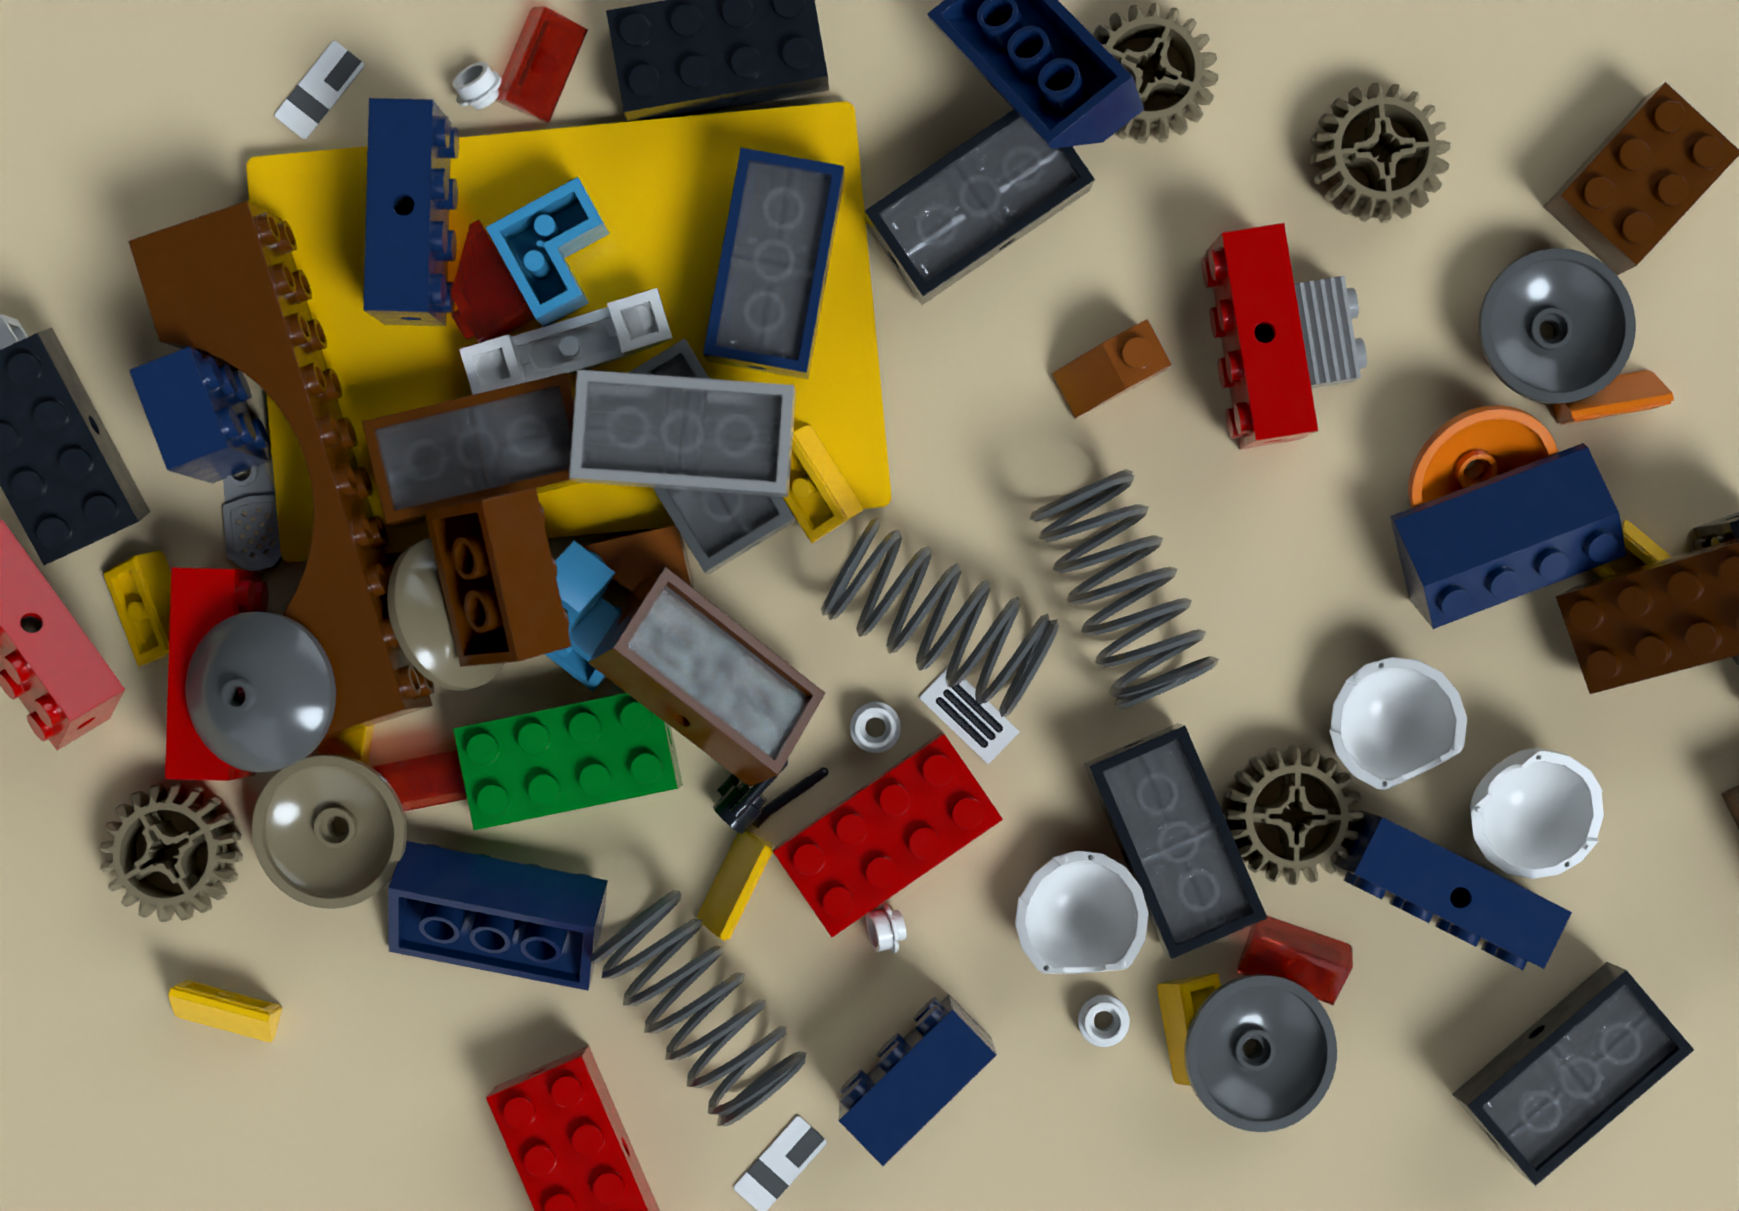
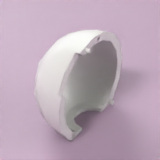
[1329,657,1467,790]
[1469,748,1604,879]
[1015,851,1149,974]

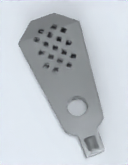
[221,463,282,572]

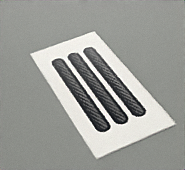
[919,669,1020,765]

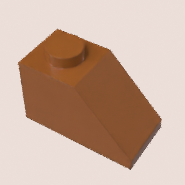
[1051,319,1172,419]
[582,525,694,592]

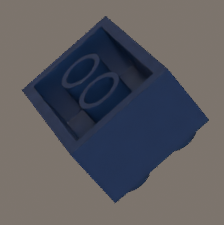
[129,346,270,484]
[838,994,997,1166]

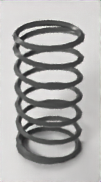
[1030,469,1219,708]
[821,518,1059,717]
[590,890,806,1127]

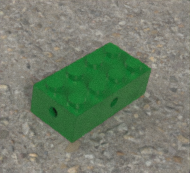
[453,693,683,831]

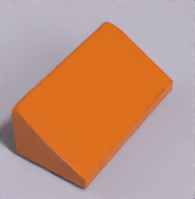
[1554,370,1674,425]

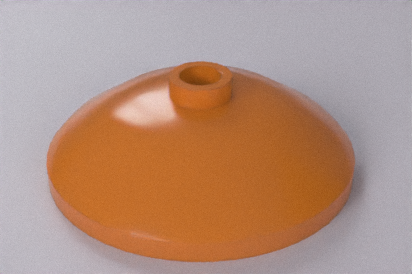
[1408,405,1558,508]

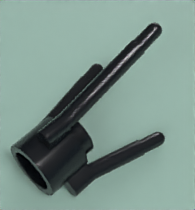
[713,760,829,834]

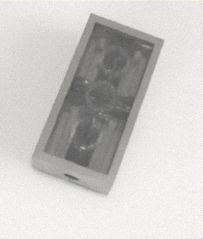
[569,370,796,497]

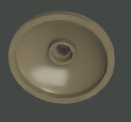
[387,538,505,691]
[252,754,407,909]

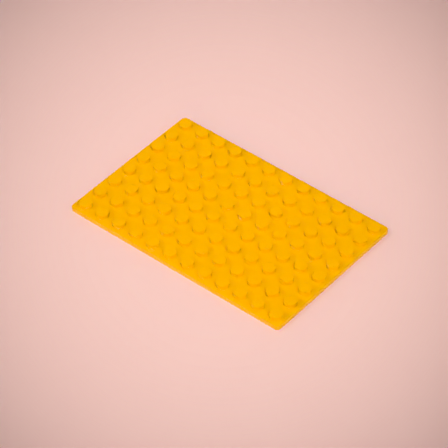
[246,101,892,563]

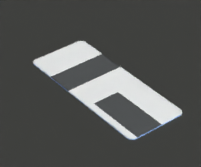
[275,41,364,139]
[734,1116,827,1211]

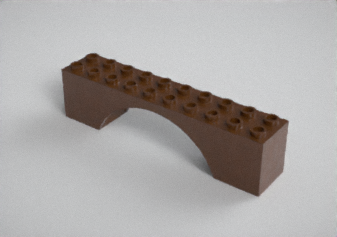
[128,201,434,742]

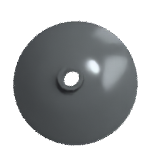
[1478,248,1636,404]
[185,611,336,772]
[1185,974,1337,1132]

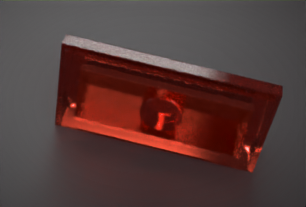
[495,6,588,123]
[371,749,467,811]
[1237,916,1353,1005]

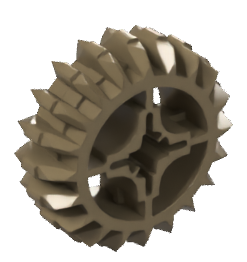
[1094,3,1218,144]
[1310,83,1451,223]
[1222,745,1363,885]
[99,782,243,922]

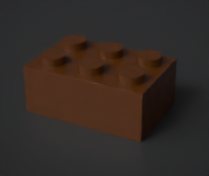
[1543,82,1739,275]
[425,488,572,667]

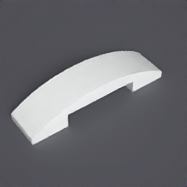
[459,288,673,395]

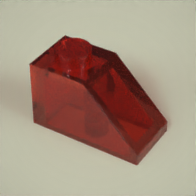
[451,219,535,343]

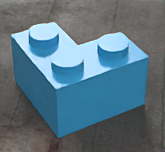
[486,177,610,327]
[545,541,622,692]

